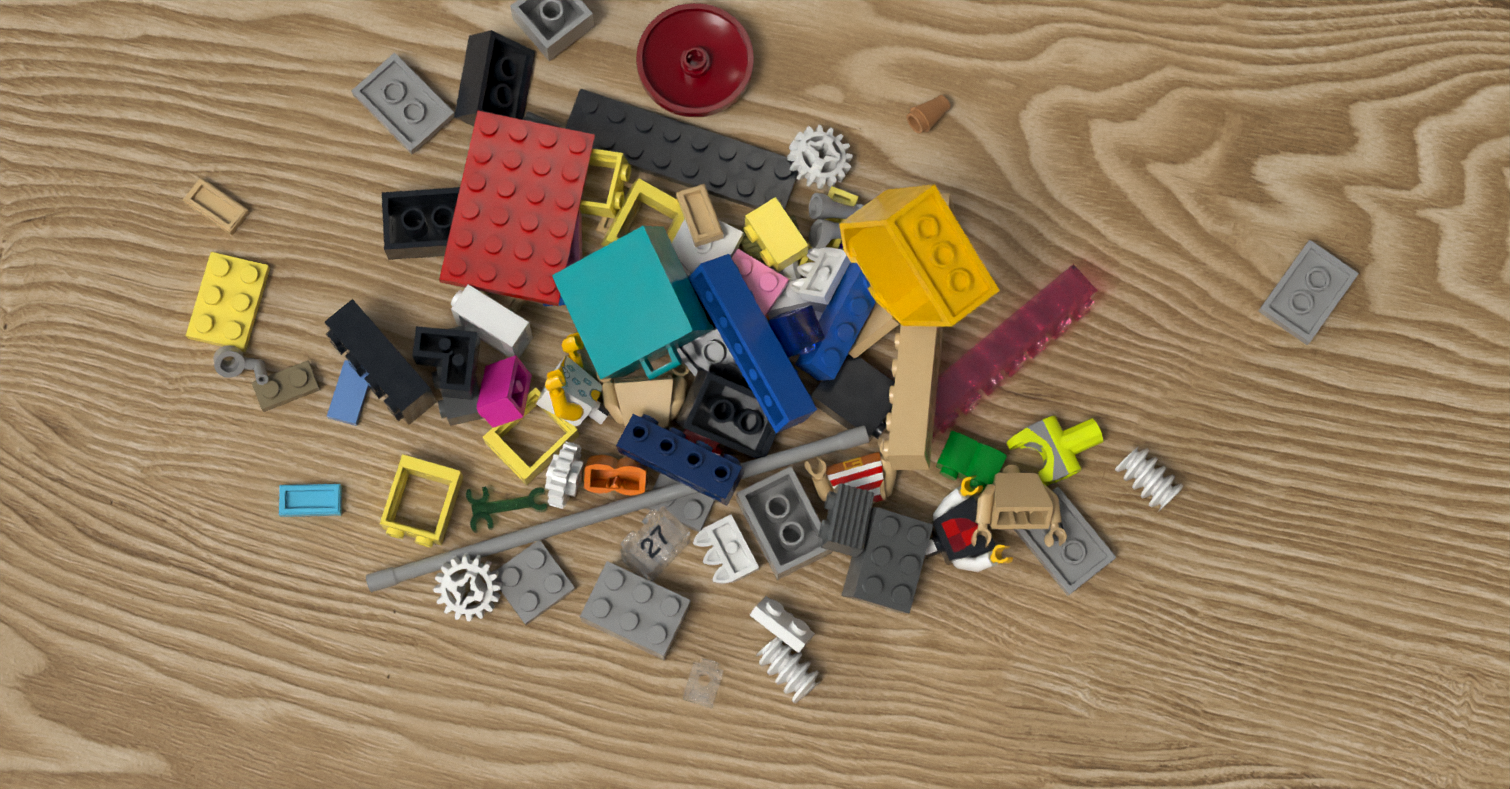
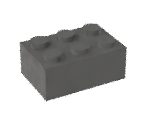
[841,507,933,614]

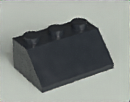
[454,30,535,126]

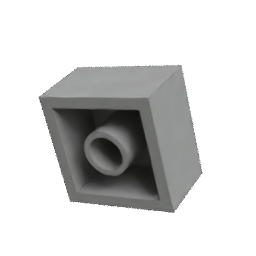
[510,0,594,61]

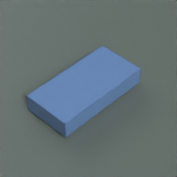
[327,360,369,426]

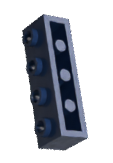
[616,414,744,506]

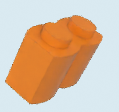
[584,455,648,495]

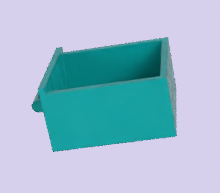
[552,225,714,380]

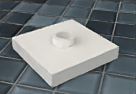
[672,219,745,274]

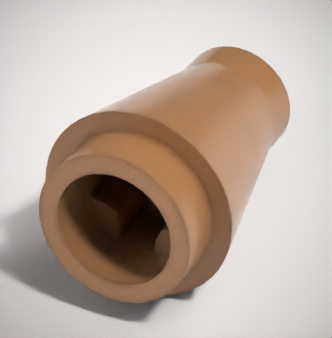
[906,95,951,134]

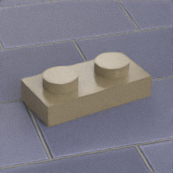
[251,361,320,412]

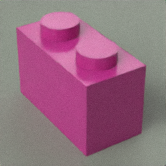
[476,355,532,428]

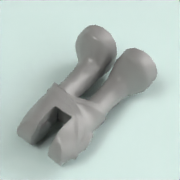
[809,193,864,249]

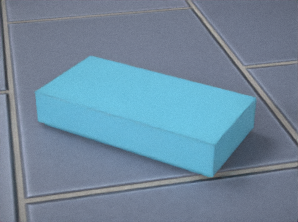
[279,484,342,517]

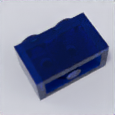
[768,305,825,358]

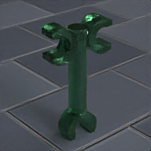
[466,486,548,533]

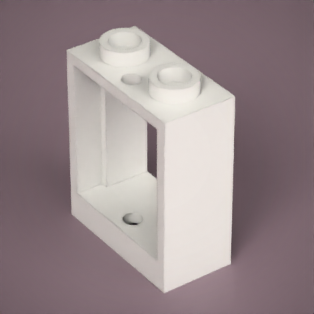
[451,285,533,358]

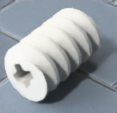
[1115,446,1183,512]
[756,637,820,703]

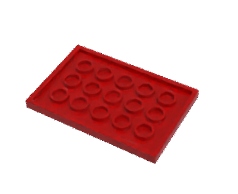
[439,111,595,306]

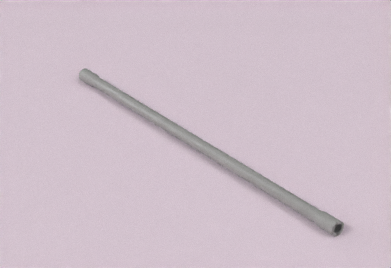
[366,425,869,592]

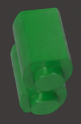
[936,431,1007,493]

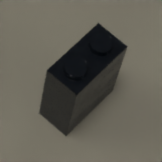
[811,354,895,442]

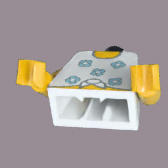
[536,332,610,426]

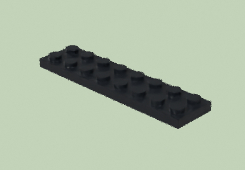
[565,88,799,210]

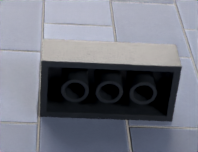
[381,187,460,260]
[324,299,436,425]

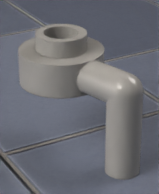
[213,345,268,385]

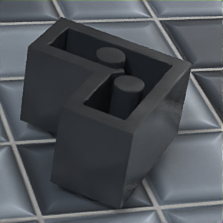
[412,326,480,400]

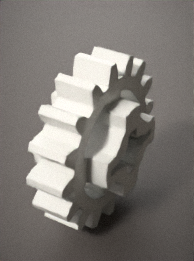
[787,125,852,189]
[545,441,585,509]
[434,553,502,621]

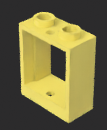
[579,149,631,218]
[601,178,684,247]
[483,387,579,486]
[380,454,463,548]

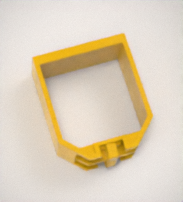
[839,184,1000,327]

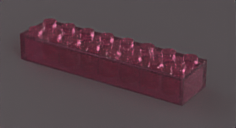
[889,264,1098,444]

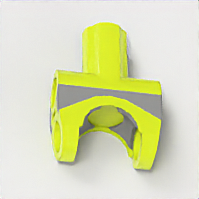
[1006,415,1103,486]

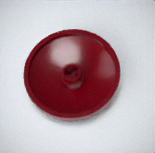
[636,3,754,117]

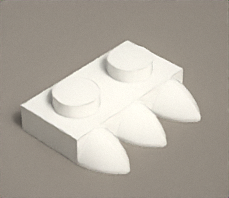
[788,247,850,305]
[693,514,759,584]
[750,596,815,653]

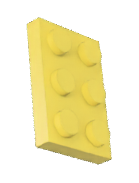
[186,252,270,352]

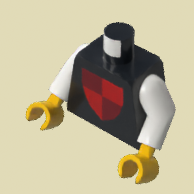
[925,475,1013,572]

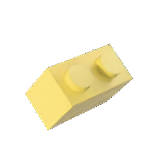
[743,197,809,272]

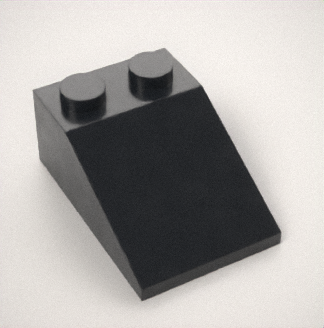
[675,367,777,459]

